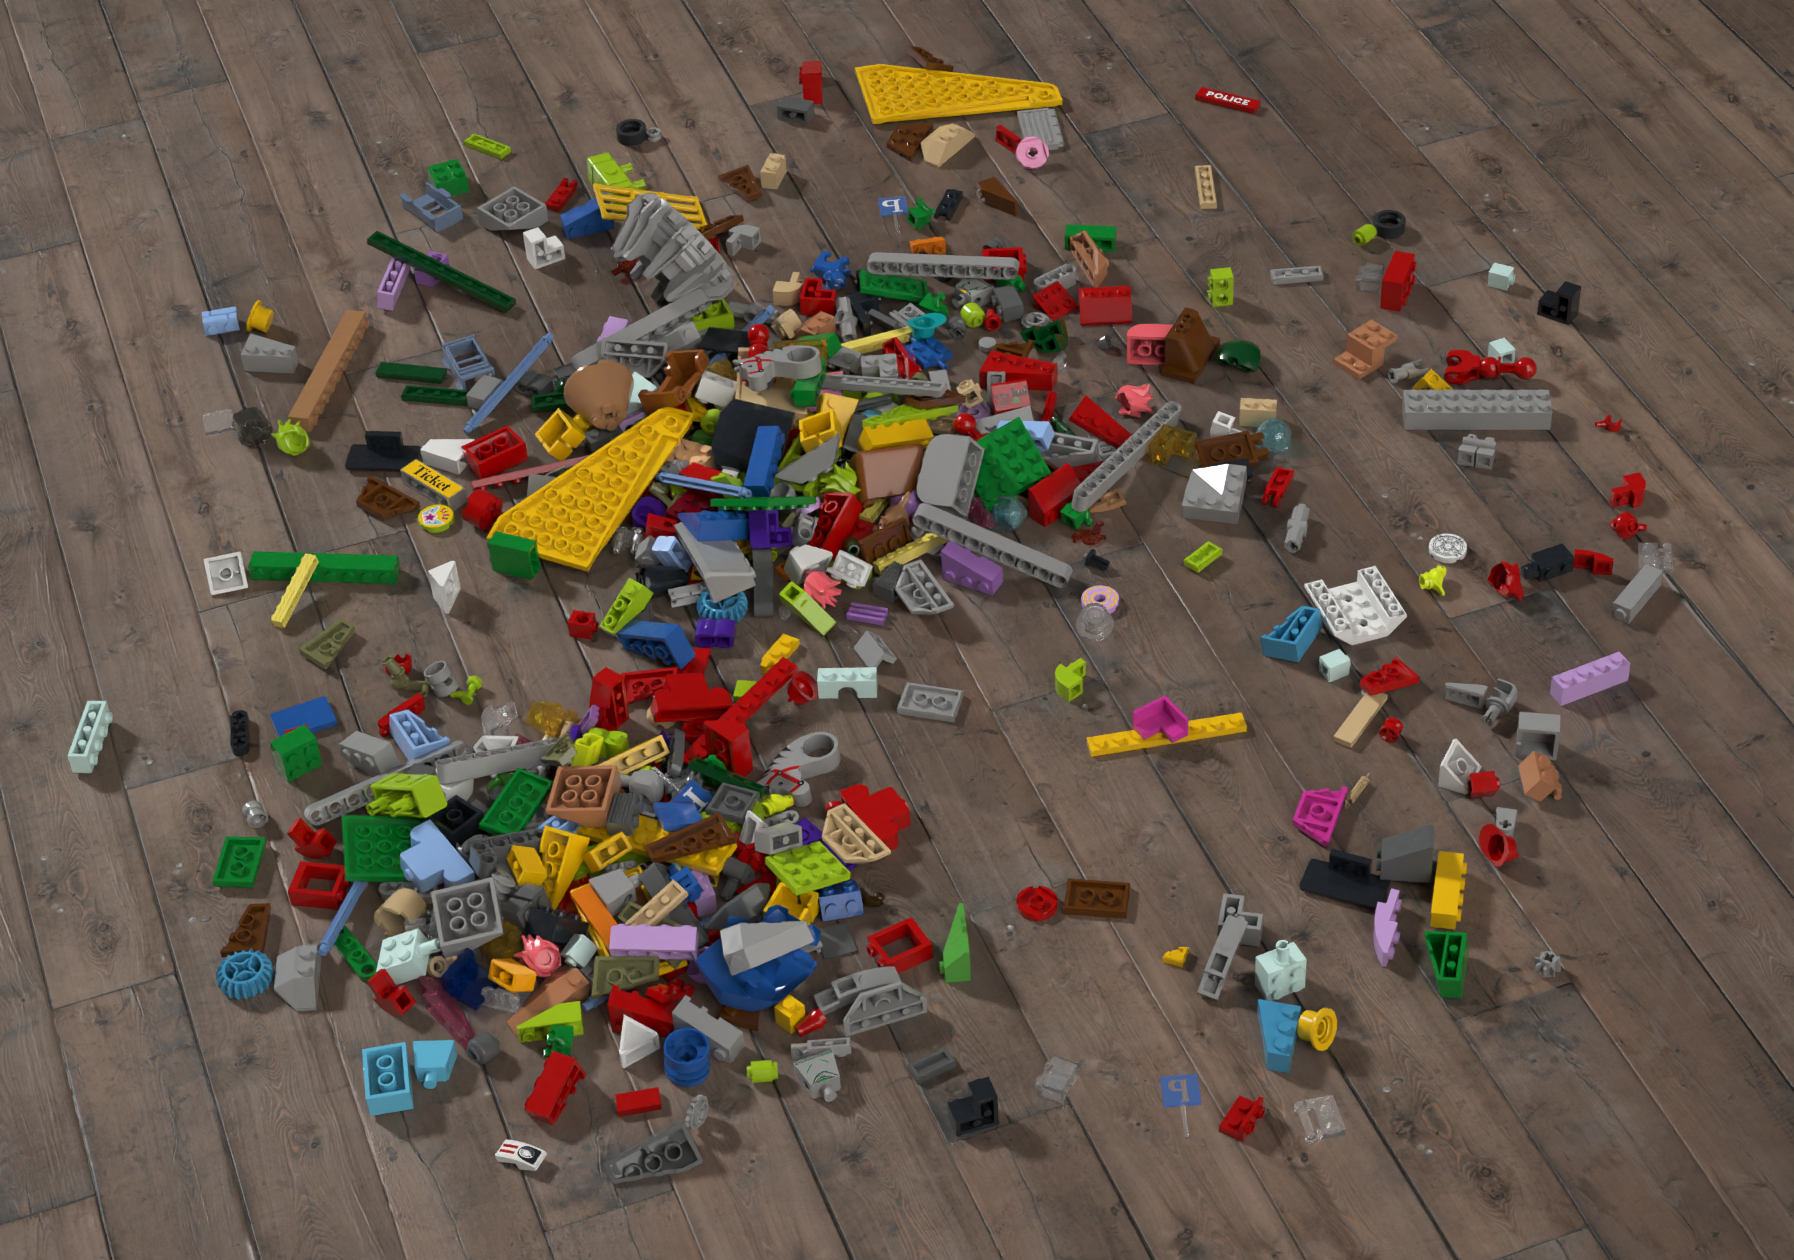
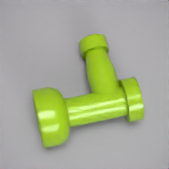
[450,676,483,705]

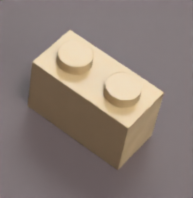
[760,153,787,190]
[1239,398,1277,428]

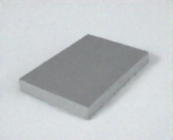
[897,682,964,722]

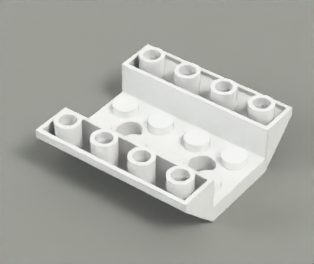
[1304,566,1407,645]

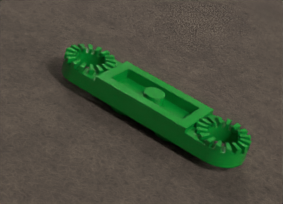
[333,925,377,982]

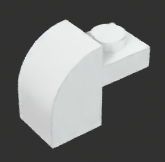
[1210,411,1242,438]

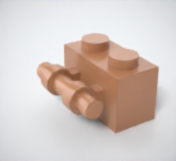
[1518,751,1562,802]

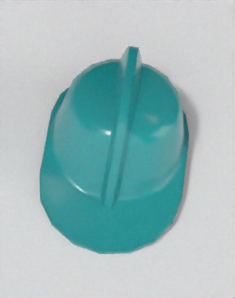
[907,313,947,340]

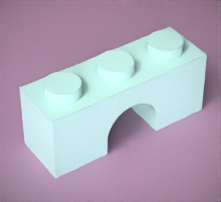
[817,667,878,699]

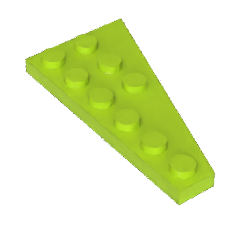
[862,404,958,429]

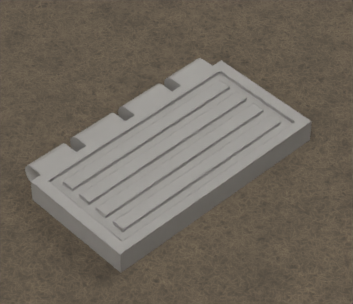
[1017,108,1065,152]

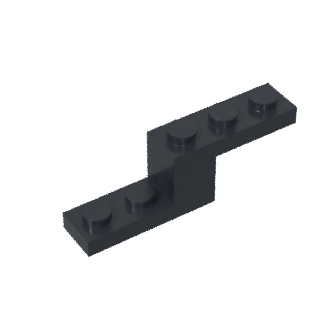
[847,269,881,337]

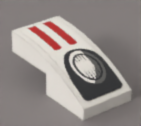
[495,1139,547,1171]

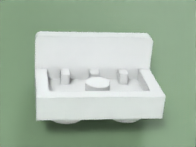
[826,550,873,588]

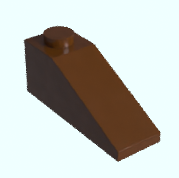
[976,177,1018,216]

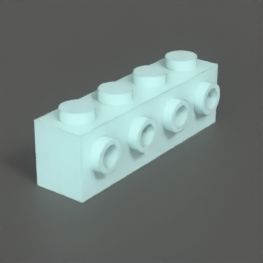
[67,701,113,773]

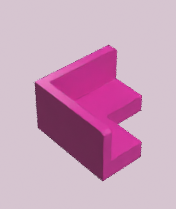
[1132,696,1189,743]

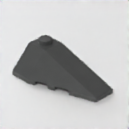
[603,1119,704,1184]

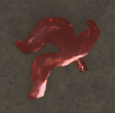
[1071,521,1106,545]

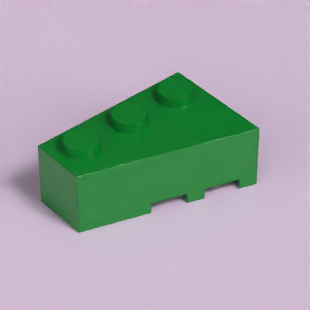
[1424,931,1469,998]

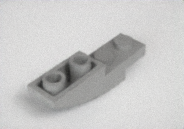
[1197,915,1249,1001]
[813,966,901,1015]

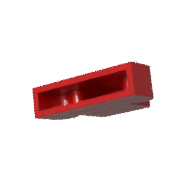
[650,673,733,722]
[839,784,911,851]

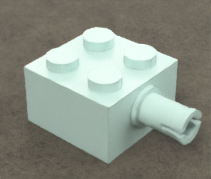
[376,928,441,985]
[1255,940,1307,1001]

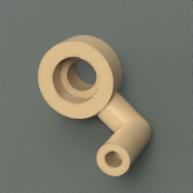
[427,953,468,978]

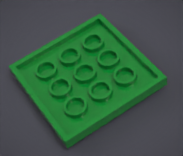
[975,417,1052,512]
[711,496,816,510]
[342,815,424,882]

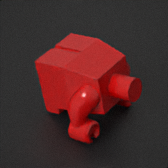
[737,842,772,875]

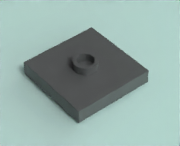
[705,783,760,824]

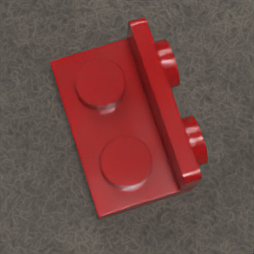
[1219,1095,1265,1142]

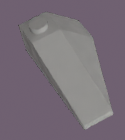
[650,318,702,351]
[720,921,815,975]

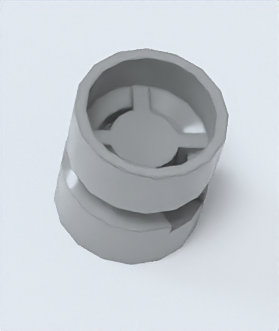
[424,661,458,697]

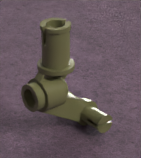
[648,481,681,517]
[382,655,432,697]

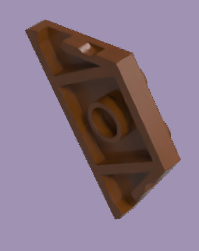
[886,122,933,162]
[356,476,420,520]

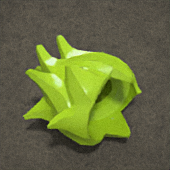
[271,419,310,456]
[819,461,861,495]

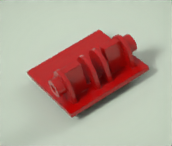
[1032,281,1079,322]

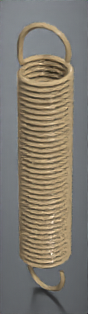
[1345,773,1369,809]

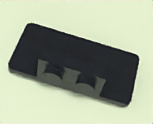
[345,431,421,471]
[1299,849,1391,910]

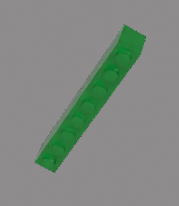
[248,551,401,584]

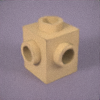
[956,379,983,409]

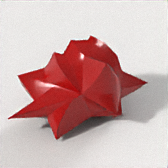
[1487,561,1524,602]

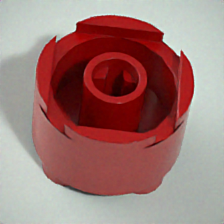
[462,489,503,533]

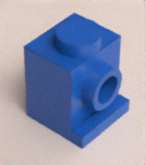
[670,866,704,902]

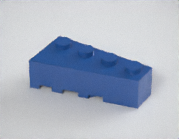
[616,620,696,669]

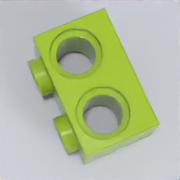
[1207,267,1234,307]

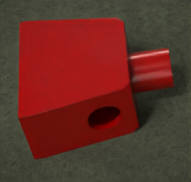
[645,513,680,542]

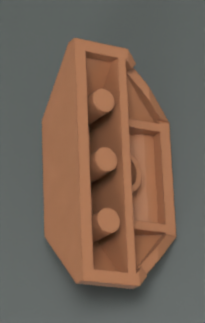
[1070,231,1109,288]

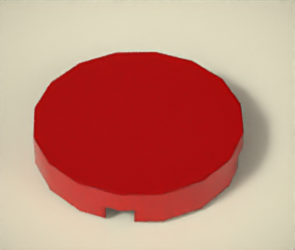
[1016,886,1058,921]

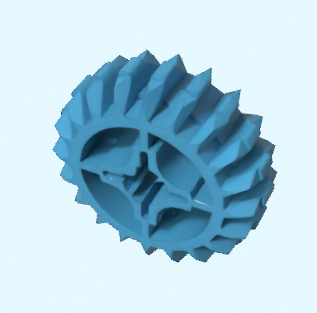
[697,588,748,623]
[216,948,274,1001]

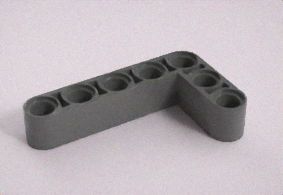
[639,862,709,949]

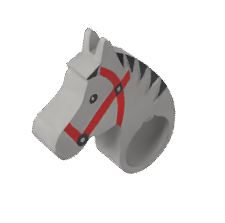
[733,345,822,391]
[756,732,841,807]

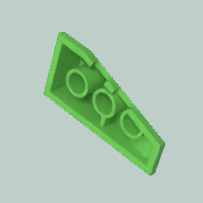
[939,903,971,983]

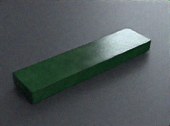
[375,362,447,384]
[401,385,470,406]
[688,757,768,799]

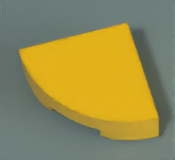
[1162,947,1189,968]

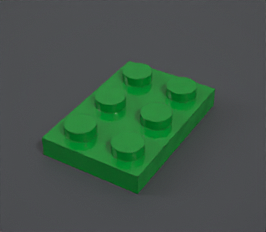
[212,836,267,888]

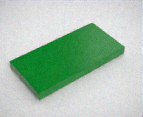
[859,269,928,303]
[479,768,554,836]

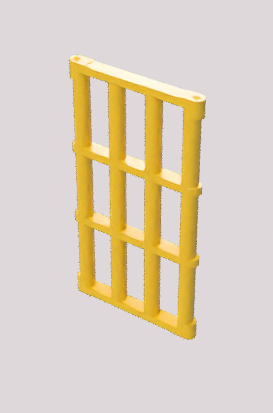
[593,183,707,230]

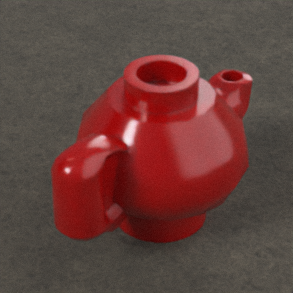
[1609,511,1647,540]

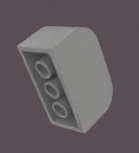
[917,434,985,518]

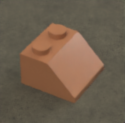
[788,311,836,342]

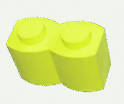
[570,732,604,766]

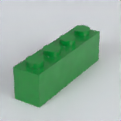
[791,358,826,407]

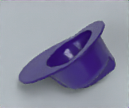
[631,496,665,532]

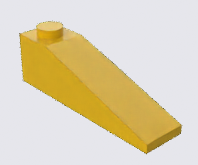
[539,825,590,910]

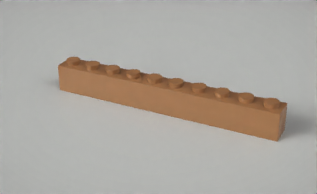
[288,310,369,432]

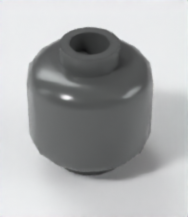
[467,1032,500,1065]

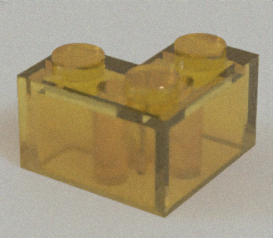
[1149,424,1197,466]

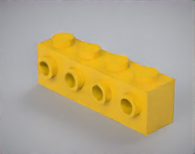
[594,735,670,776]
[1430,851,1467,930]

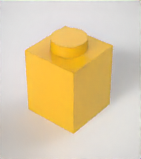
[774,994,806,1034]

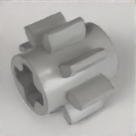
[1534,951,1561,978]

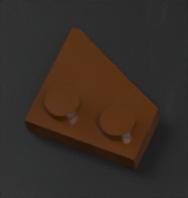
[992,340,1034,358]

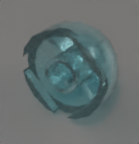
[1256,418,1292,453]
[993,495,1027,533]

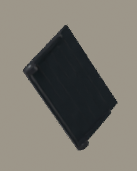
[698,327,750,354]

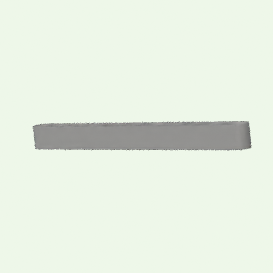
[1072,401,1181,512]

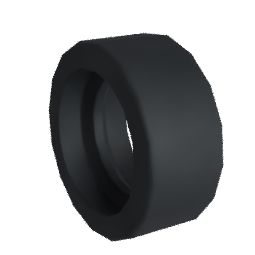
[616,119,647,146]
[1373,210,1406,239]

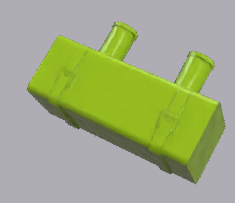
[587,153,646,213]
[366,773,447,818]

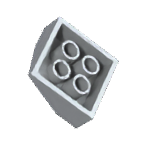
[477,186,549,230]
[1182,464,1247,524]
[431,877,504,958]

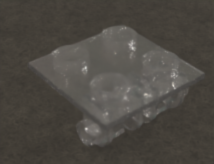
[481,983,538,1014]

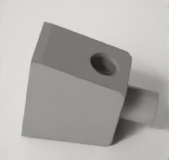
[589,869,643,917]

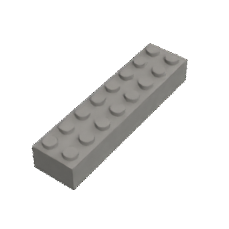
[1402,389,1552,430]

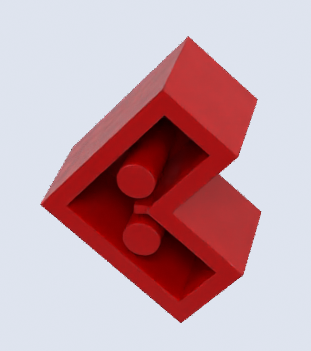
[800,278,837,317]

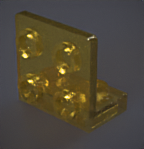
[524,700,582,738]

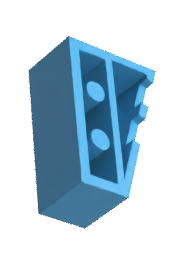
[1260,606,1323,663]
[1257,999,1301,1073]

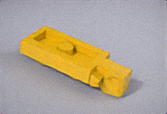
[760,633,800,675]

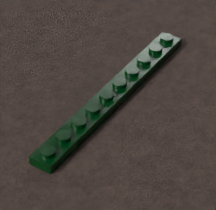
[367,231,516,313]

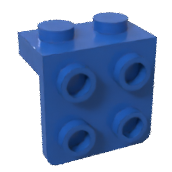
[816,879,864,922]

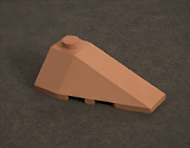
[507,965,590,1039]

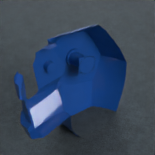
[691,905,822,1012]

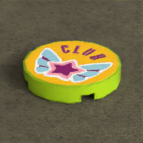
[418,504,455,533]

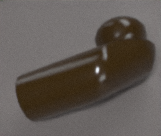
[859,887,885,907]

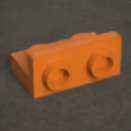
[910,237,946,255]

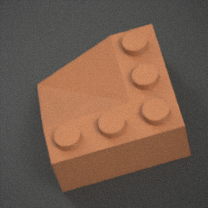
[546,766,622,827]

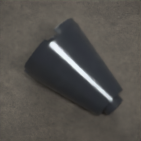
[635,564,689,600]

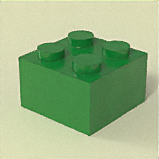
[427,159,470,197]
[270,724,323,783]

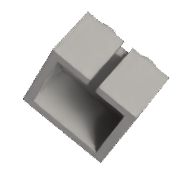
[1515,712,1560,760]

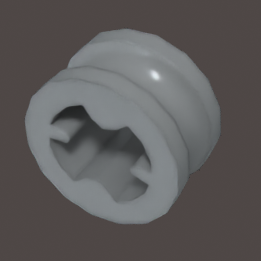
[646,127,661,142]

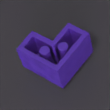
[749,510,792,549]

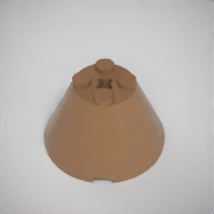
[564,360,634,431]

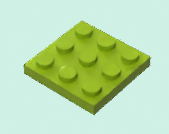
[765,841,850,896]

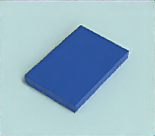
[269,696,338,737]
[653,803,703,831]

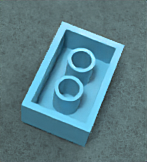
[362,1042,414,1116]

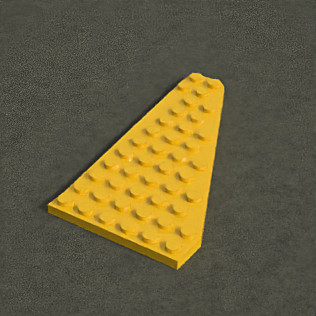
[855,64,1063,124]
[486,407,695,572]

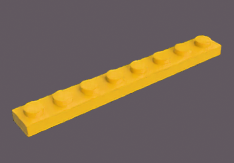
[1087,712,1247,757]

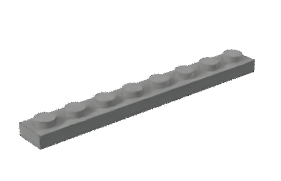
[822,374,947,398]

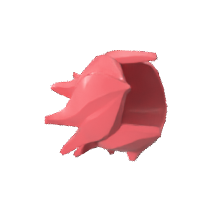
[1115,384,1153,418]
[803,570,842,609]
[513,934,561,977]

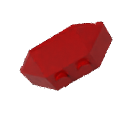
[882,337,922,380]

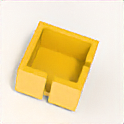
[535,408,586,461]
[799,408,843,453]
[763,882,820,925]

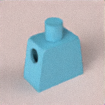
[413,1040,457,1089]

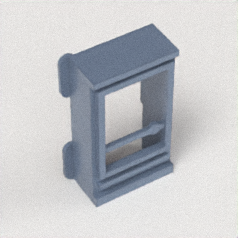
[399,182,463,233]
[442,335,496,390]

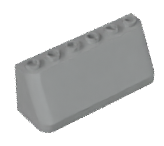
[674,522,756,603]

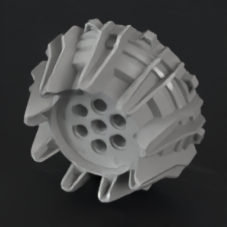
[611,193,735,302]

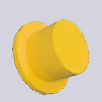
[246,300,274,333]
[1297,1008,1337,1051]

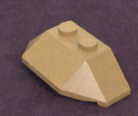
[921,124,975,168]
[822,803,891,864]

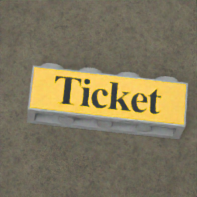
[400,459,467,511]

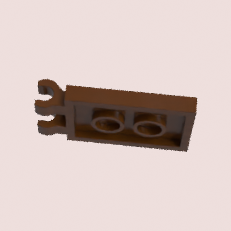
[1195,430,1269,468]

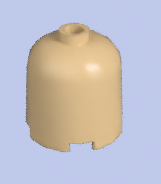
[374,888,427,937]

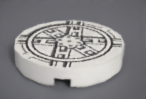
[1429,534,1467,563]

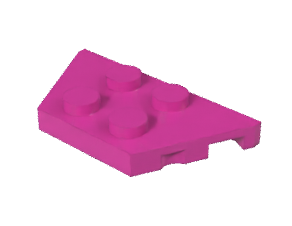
[1293,786,1348,847]

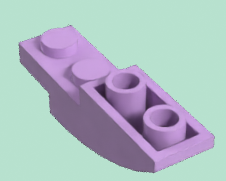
[1373,888,1402,967]

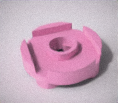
[1016,136,1049,170]

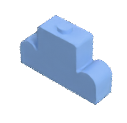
[400,820,475,893]

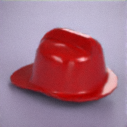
[786,671,818,705]
[1479,824,1519,867]

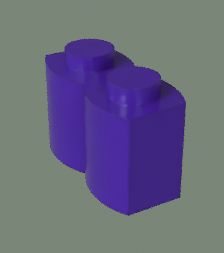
[695,618,736,648]

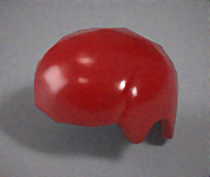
[383,653,412,677]

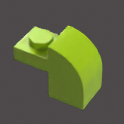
[1055,658,1086,702]

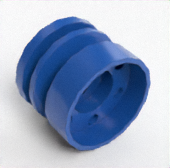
[664,1028,710,1087]

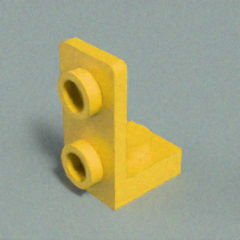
[1412,369,1453,390]

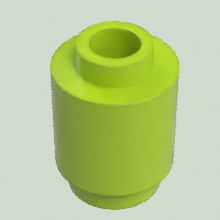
[1352,224,1377,246]
[747,1060,778,1083]

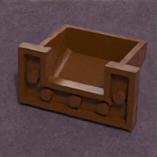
[1161,307,1220,384]

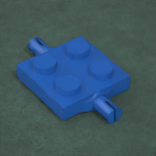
[906,336,953,370]

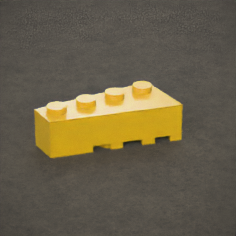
[816,393,859,442]
[856,419,934,452]

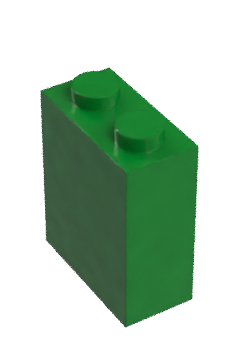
[487,531,541,580]

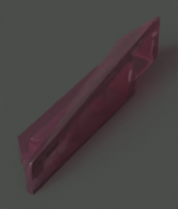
[418,976,477,1052]

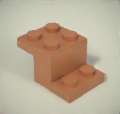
[1333,319,1397,380]

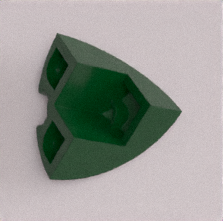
[1020,319,1068,353]
[1211,340,1260,373]

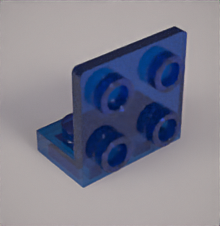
[440,948,499,1011]

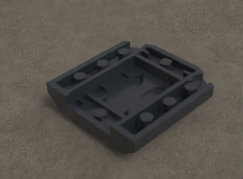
[711,398,795,474]

